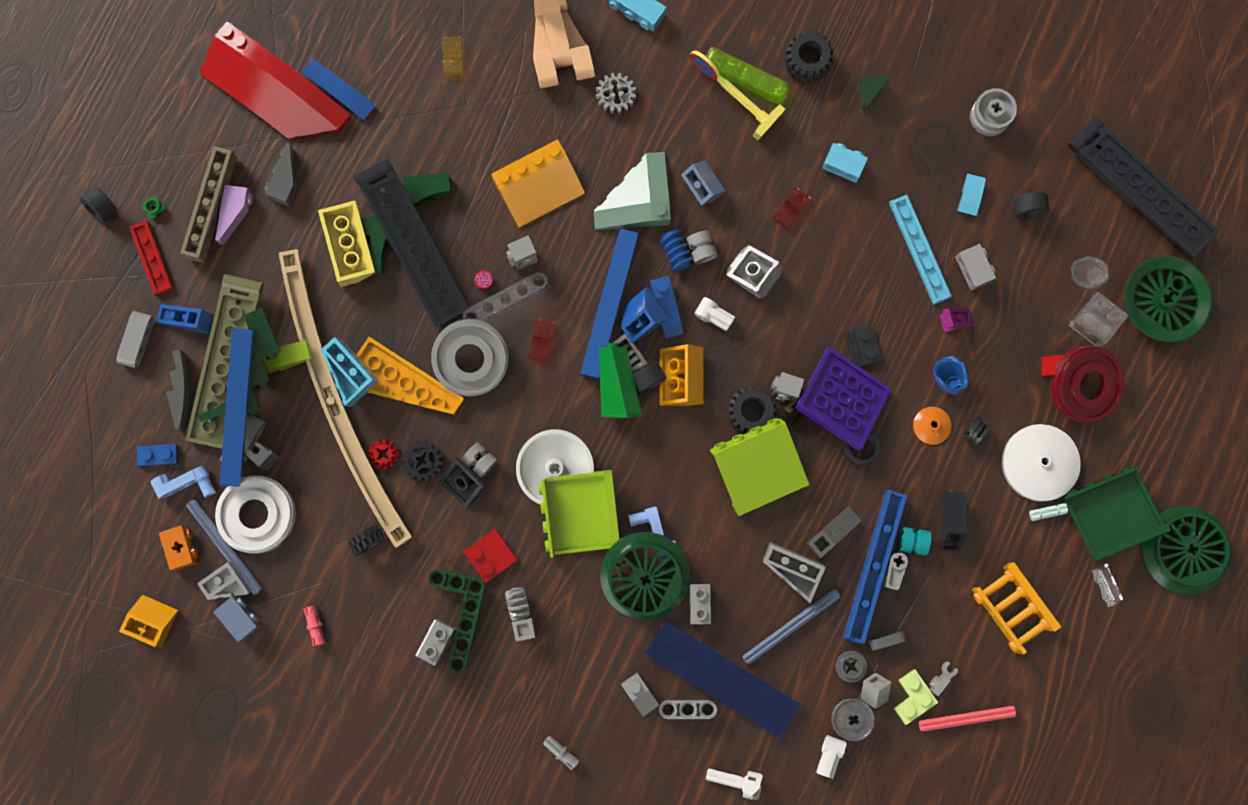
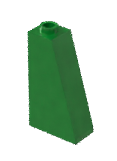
[599,343,641,418]

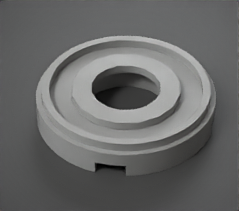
[431,319,509,396]

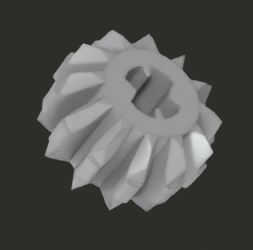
[505,587,530,621]

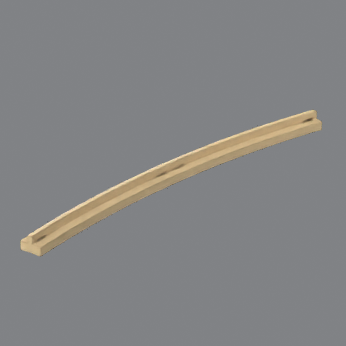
[279,249,413,548]

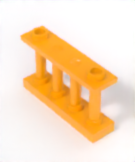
[972,562,1061,654]

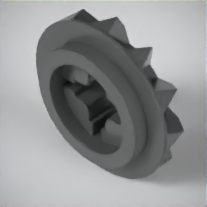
[835,651,867,683]

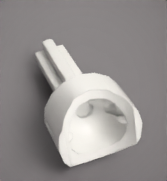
[706,769,763,800]

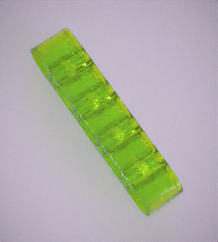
[706,47,791,105]

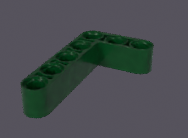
[428,570,486,674]

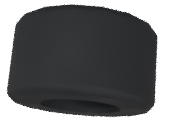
[80,187,117,224]
[1013,192,1050,220]
[633,362,667,395]

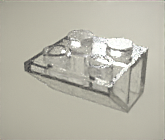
[1069,292,1128,348]

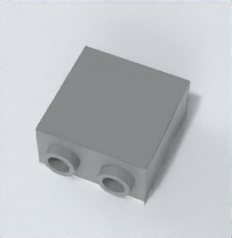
[415,620,456,666]

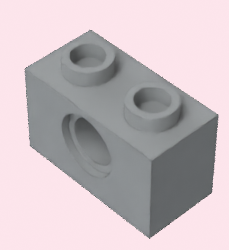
[506,236,538,271]
[689,584,711,624]

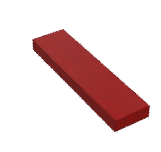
[129,220,174,296]

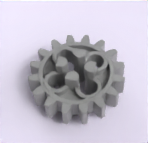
[596,73,636,114]

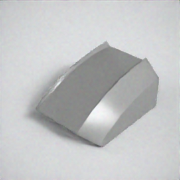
[726,245,782,298]

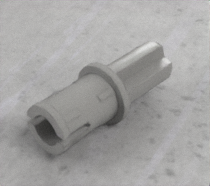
[543,736,579,770]

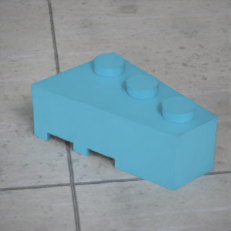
[321,337,379,407]

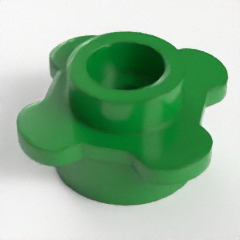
[142,196,165,219]

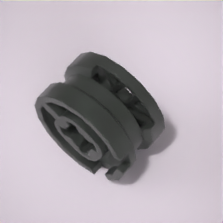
[962,416,991,446]

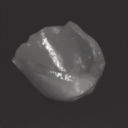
[1071,256,1109,289]

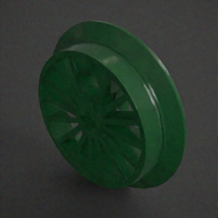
[1124,256,1212,342]
[1142,506,1231,595]
[600,532,690,620]

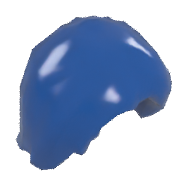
[933,355,969,395]

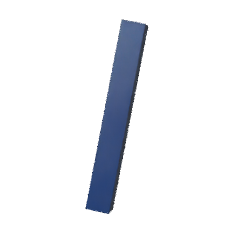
[580,228,638,380]
[219,328,255,487]
[843,490,907,644]

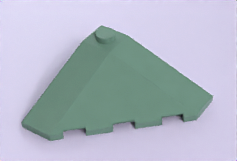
[594,152,671,230]

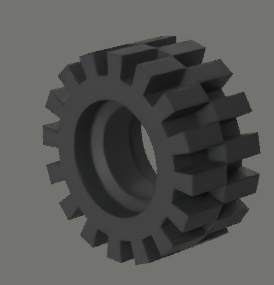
[347,524,386,557]

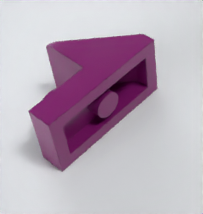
[940,308,973,332]

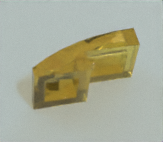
[442,36,463,77]

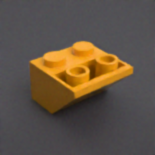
[119,595,179,647]

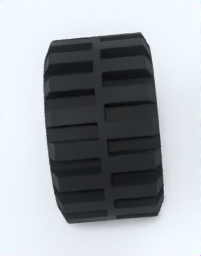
[785,31,834,83]
[727,386,777,435]

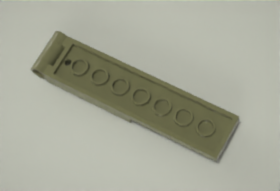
[185,274,264,448]

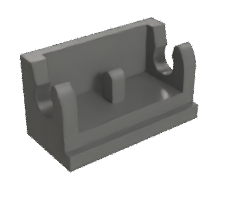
[244,442,281,471]

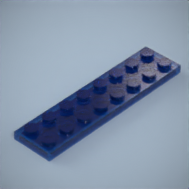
[645,620,800,738]

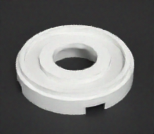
[215,476,296,554]

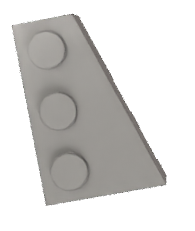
[763,542,826,603]

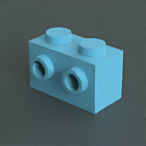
[822,143,868,183]

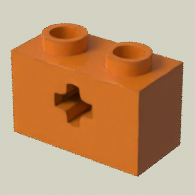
[159,525,198,571]

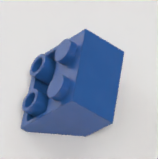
[621,287,669,343]

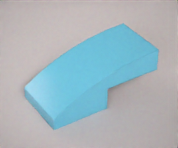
[957,173,986,216]

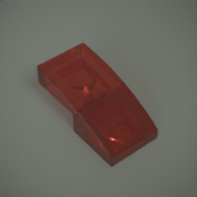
[772,187,811,229]
[529,319,555,362]

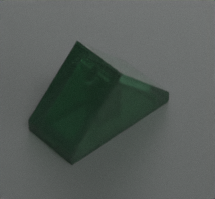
[858,75,890,112]

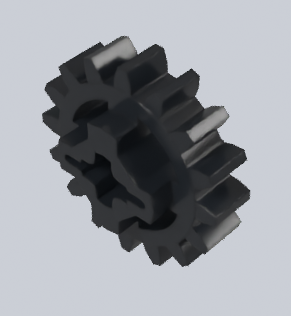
[401,440,444,482]

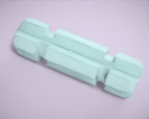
[1029,503,1068,521]

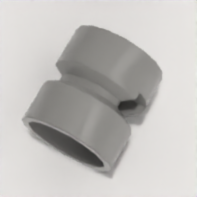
[686,230,718,264]
[461,442,498,478]

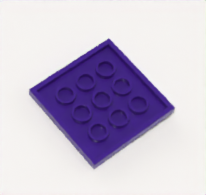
[795,347,891,451]

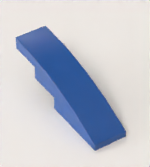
[301,59,375,120]

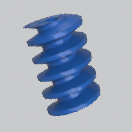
[660,230,693,273]

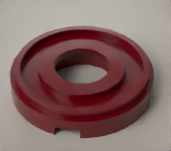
[1050,346,1124,423]

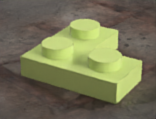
[894,669,938,725]

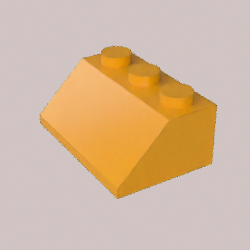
[660,344,703,406]

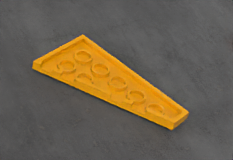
[356,337,465,415]

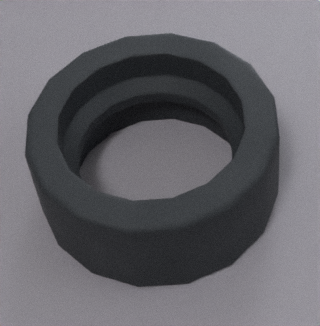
[842,431,881,466]

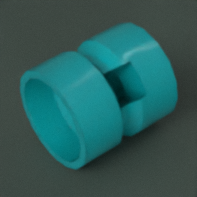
[898,527,931,556]

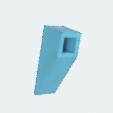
[608,0,666,32]

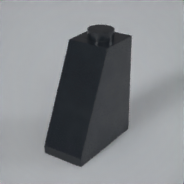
[940,490,968,551]

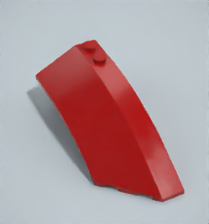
[199,22,351,140]

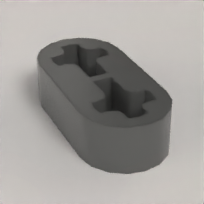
[869,631,907,651]

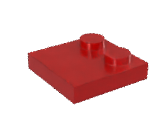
[463,529,518,583]

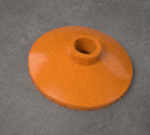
[913,407,952,445]

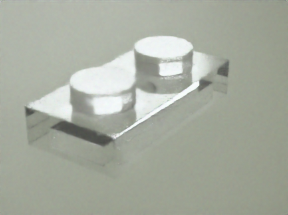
[1092,564,1123,607]

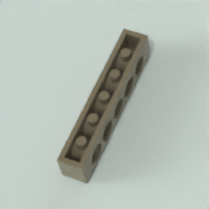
[180,146,237,263]

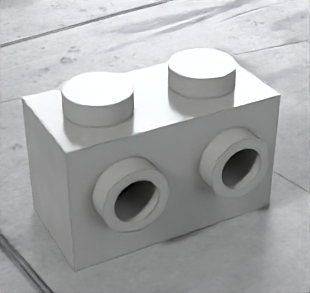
[955,244,996,291]
[770,372,804,403]

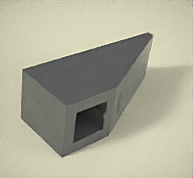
[265,143,297,207]
[805,506,861,559]

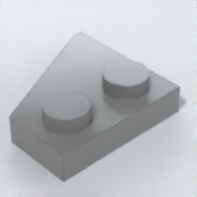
[197,561,251,600]

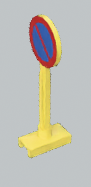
[690,51,785,141]

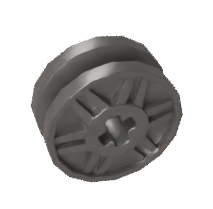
[831,698,875,741]

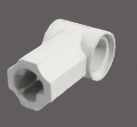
[694,297,735,332]
[816,735,846,779]

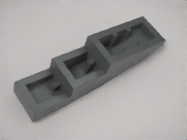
[166,349,190,431]

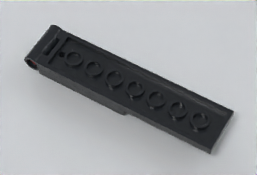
[1068,118,1219,259]
[354,158,469,327]

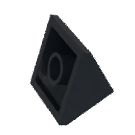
[439,457,487,508]

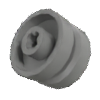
[970,88,1017,136]

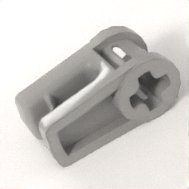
[883,553,908,590]

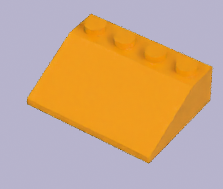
[491,139,585,228]

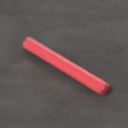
[919,706,1016,732]

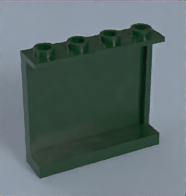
[1063,466,1170,563]

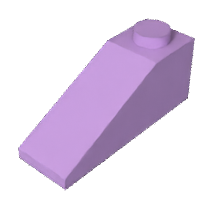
[215,185,253,245]

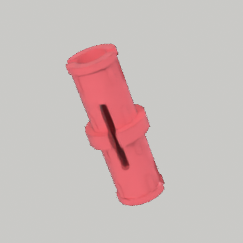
[304,605,326,647]

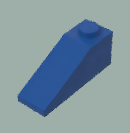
[650,276,684,339]
[156,304,215,334]

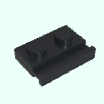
[844,325,882,367]

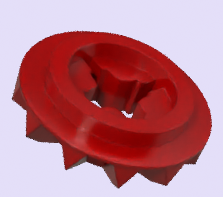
[368,439,399,470]

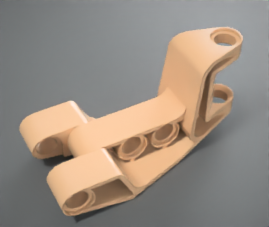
[533,0,595,89]

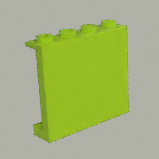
[710,418,809,516]
[538,470,619,558]

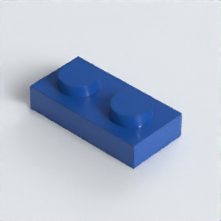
[137,444,178,466]

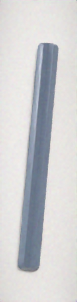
[186,499,263,595]
[742,589,840,664]

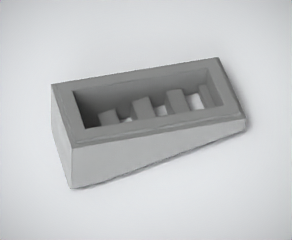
[611,333,648,374]

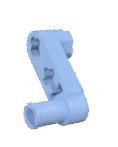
[150,465,216,499]
[628,506,676,561]

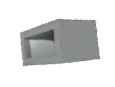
[621,673,659,717]

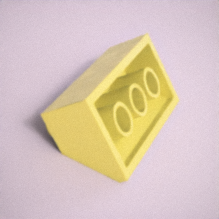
[318,201,375,287]

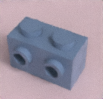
[681,161,725,206]
[213,596,261,642]

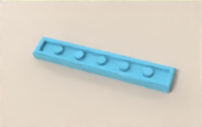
[889,195,952,305]

